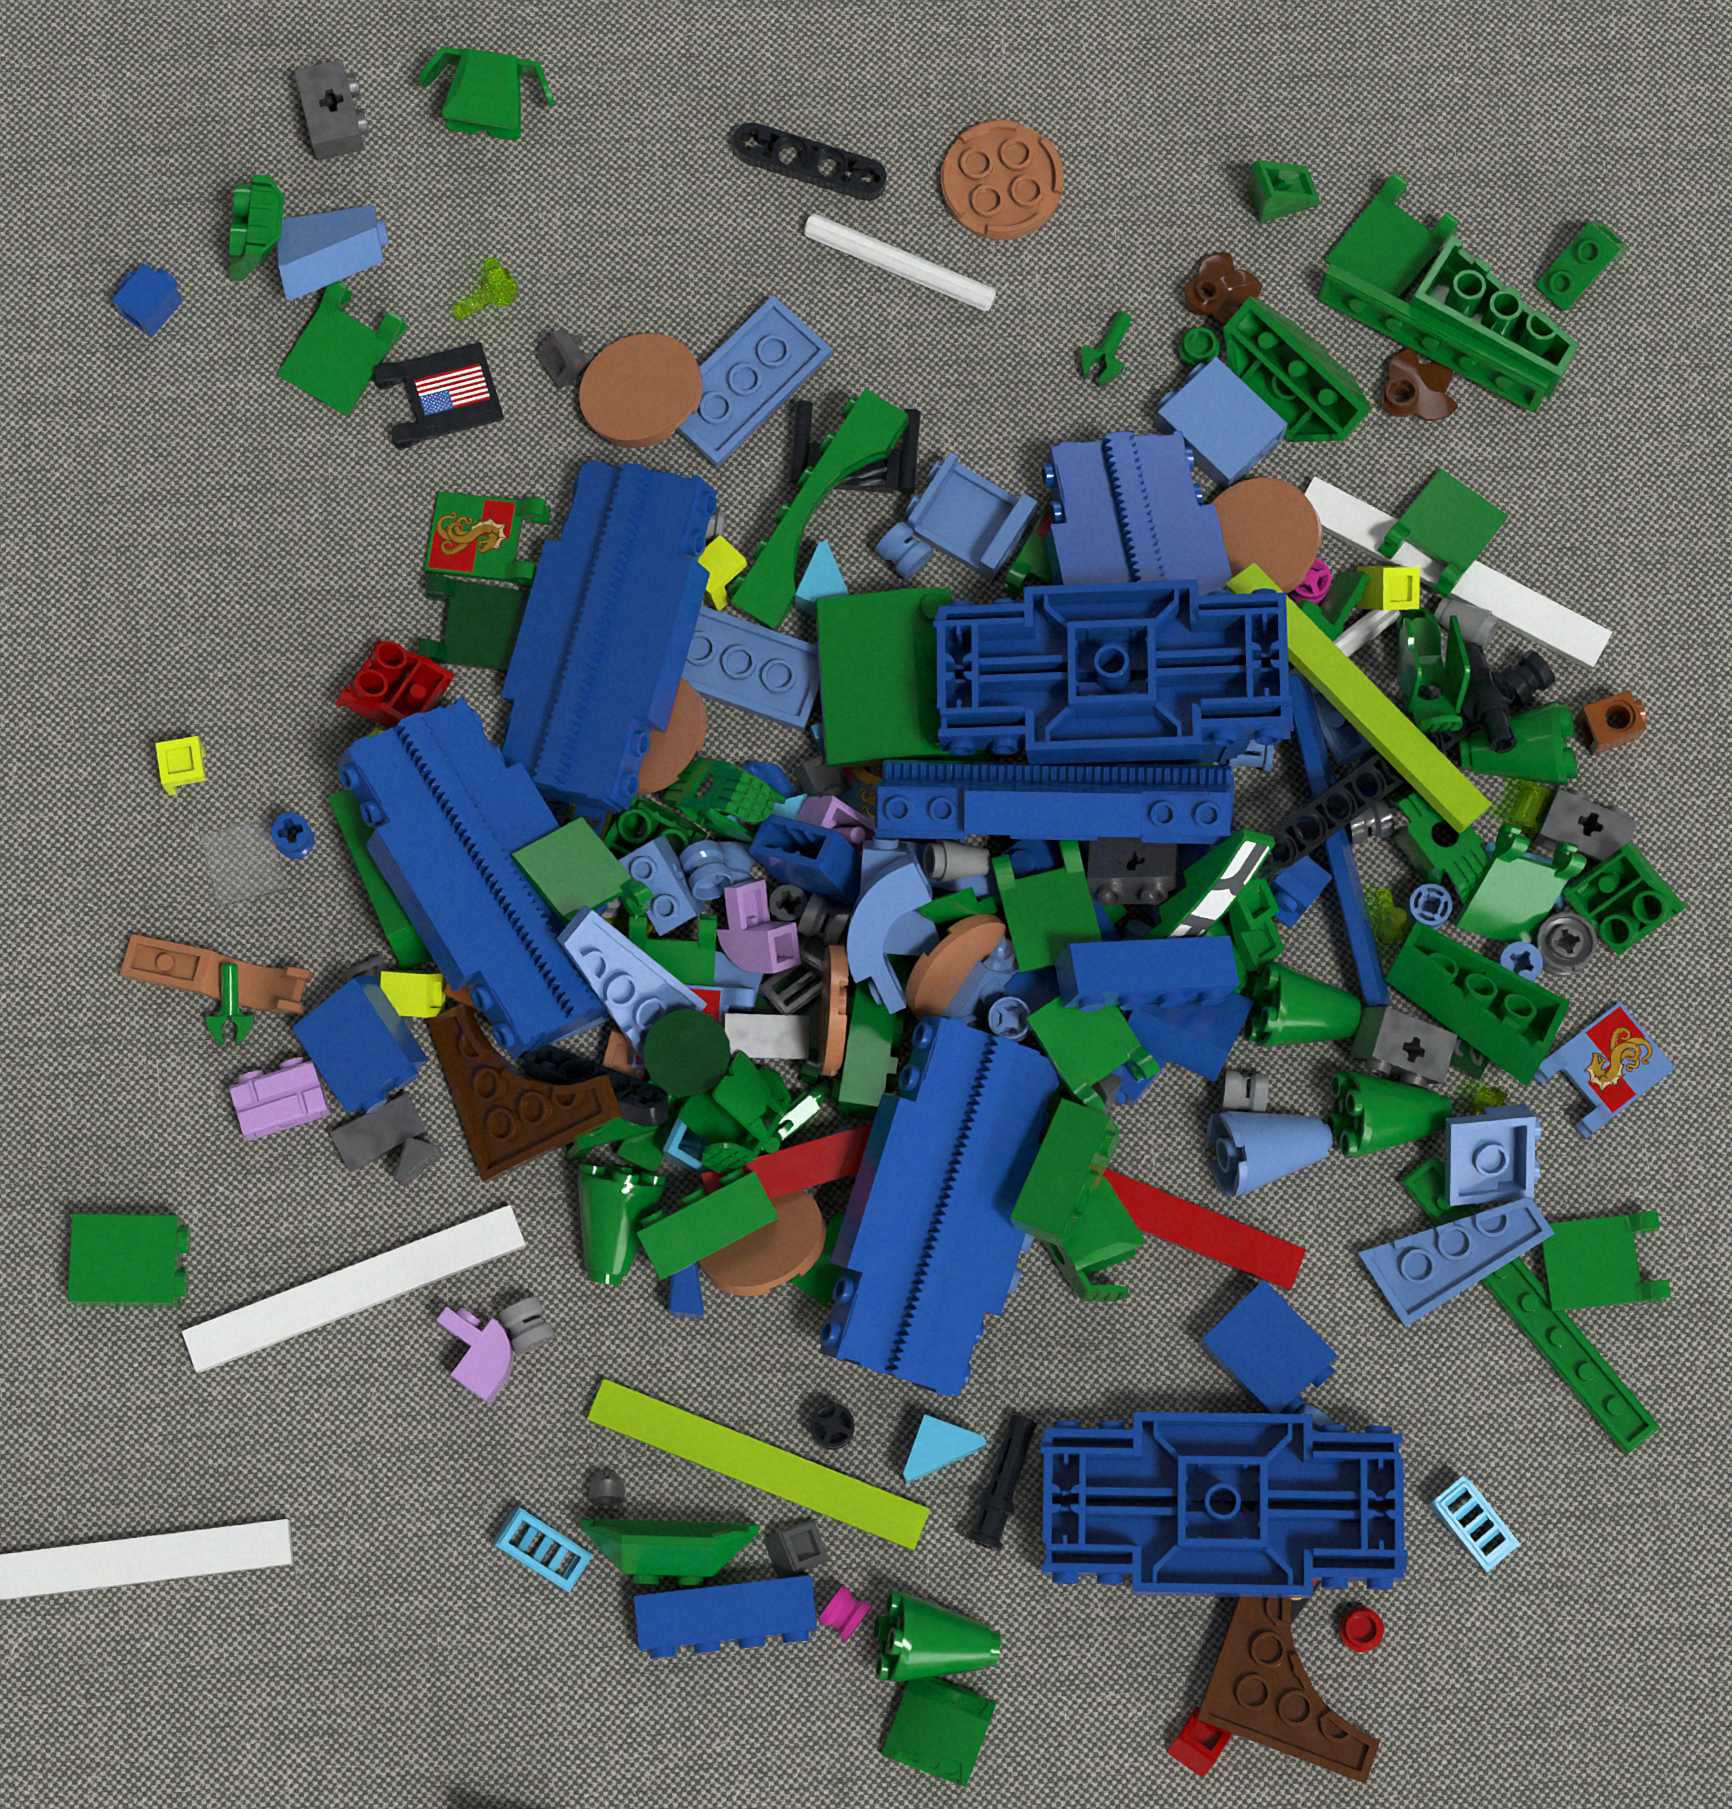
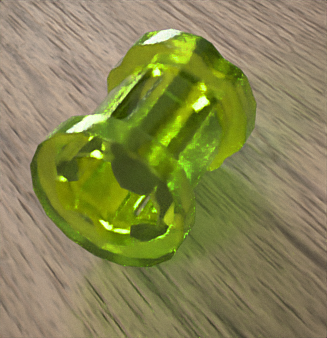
[1502,780,1554,835]

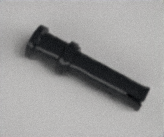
[964,1414,1038,1552]

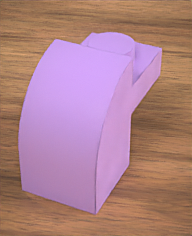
[717,879,801,974]
[436,1307,514,1405]

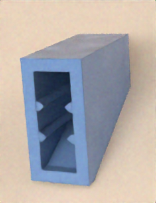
[277,205,389,300]
[860,835,944,956]

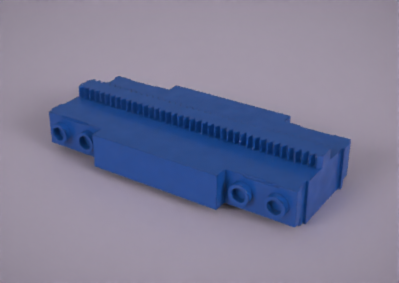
[1041,431,1251,765]
[501,461,717,815]
[933,580,1294,765]
[337,696,610,1060]
[875,759,1234,844]
[819,1014,1061,1397]
[1040,1412,1408,1599]

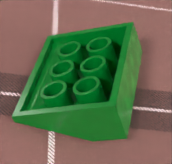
[815,588,960,767]

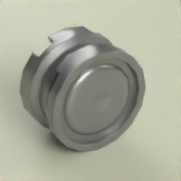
[1532,912,1597,977]

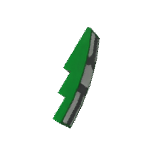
[1138,828,1275,940]

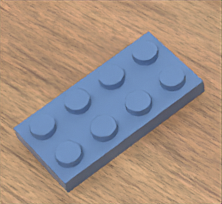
[676,295,833,468]
[681,605,820,732]

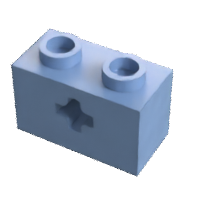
[618,835,707,936]

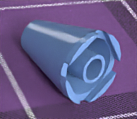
[1206,1111,1333,1197]

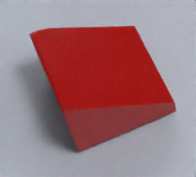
[1167,1706,1232,1777]

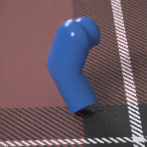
[741,761,798,799]

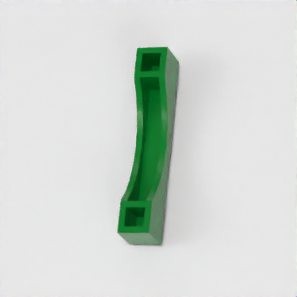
[729,388,909,632]

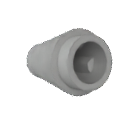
[1434,598,1500,650]
[923,839,990,882]

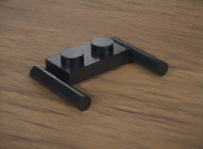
[789,400,921,494]

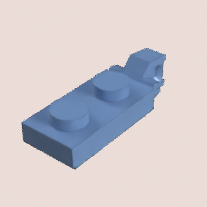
[941,936,1020,1030]

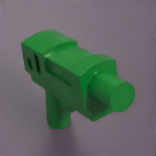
[754,1081,832,1155]

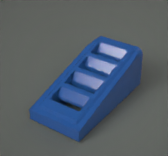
[668,1262,704,1319]

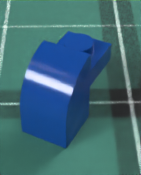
[1269,855,1333,929]

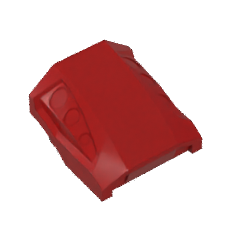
[335,640,455,728]

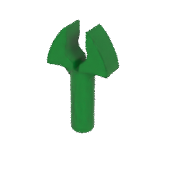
[1081,312,1132,387]
[205,962,255,1045]

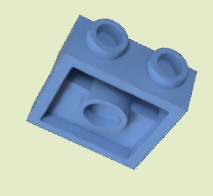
[1445,1104,1541,1206]

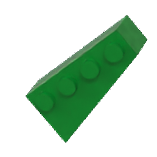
[1411,234,1579,399]
[328,789,434,970]
[1385,921,1571,1087]
[832,953,914,1121]

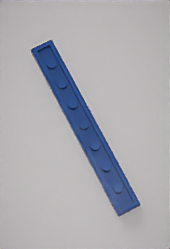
[1289,674,1392,1007]

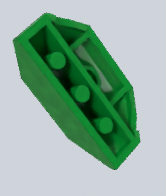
[1223,296,1372,442]
[580,1518,759,1587]

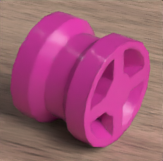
[1287,558,1331,605]
[818,1585,872,1642]

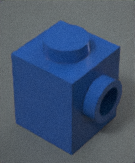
[112,263,183,338]

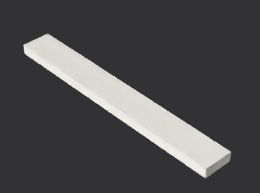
[1304,476,1612,671]
[182,1205,526,1373]
[0,1519,294,1601]

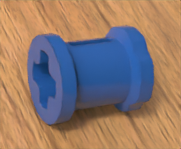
[271,812,315,859]

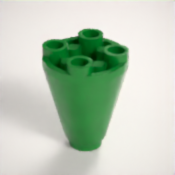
[1460,701,1578,785]
[1244,962,1368,1047]
[1325,1071,1452,1158]
[577,1162,666,1285]
[873,1591,1001,1682]

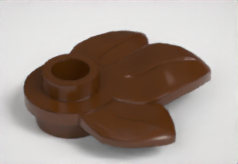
[1184,252,1263,327]
[1380,348,1458,421]

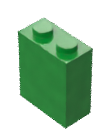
[67,1214,191,1308]

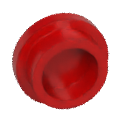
[1339,1607,1384,1652]

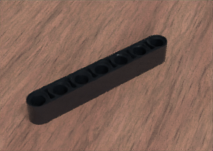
[1254,709,1472,879]

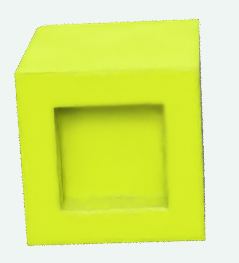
[698,535,747,611]
[1357,565,1420,610]
[155,736,206,796]
[380,970,446,1018]

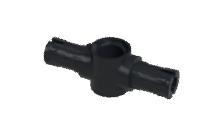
[1461,642,1517,754]

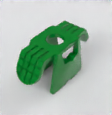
[418,46,556,141]
[1396,615,1471,733]
[663,757,787,845]
[1387,780,1490,904]
[678,1051,791,1176]
[1040,1176,1145,1302]

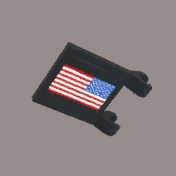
[374,342,504,450]

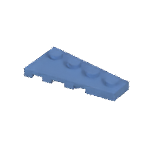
[557,904,707,1063]
[1358,1196,1555,1327]

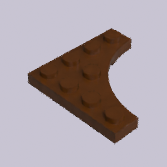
[428,1004,622,1182]
[1195,1597,1380,1784]

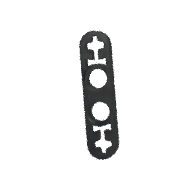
[733,122,887,201]
[524,1046,669,1126]

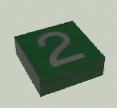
[1449,1032,1489,1081]

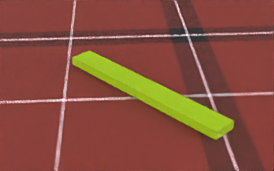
[1222,562,1492,834]
[587,1378,930,1551]

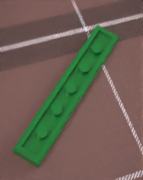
[1316,264,1552,413]

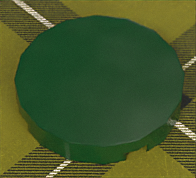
[643,1009,731,1096]

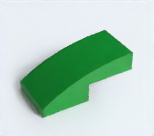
[1229,877,1285,971]
[918,886,1000,926]

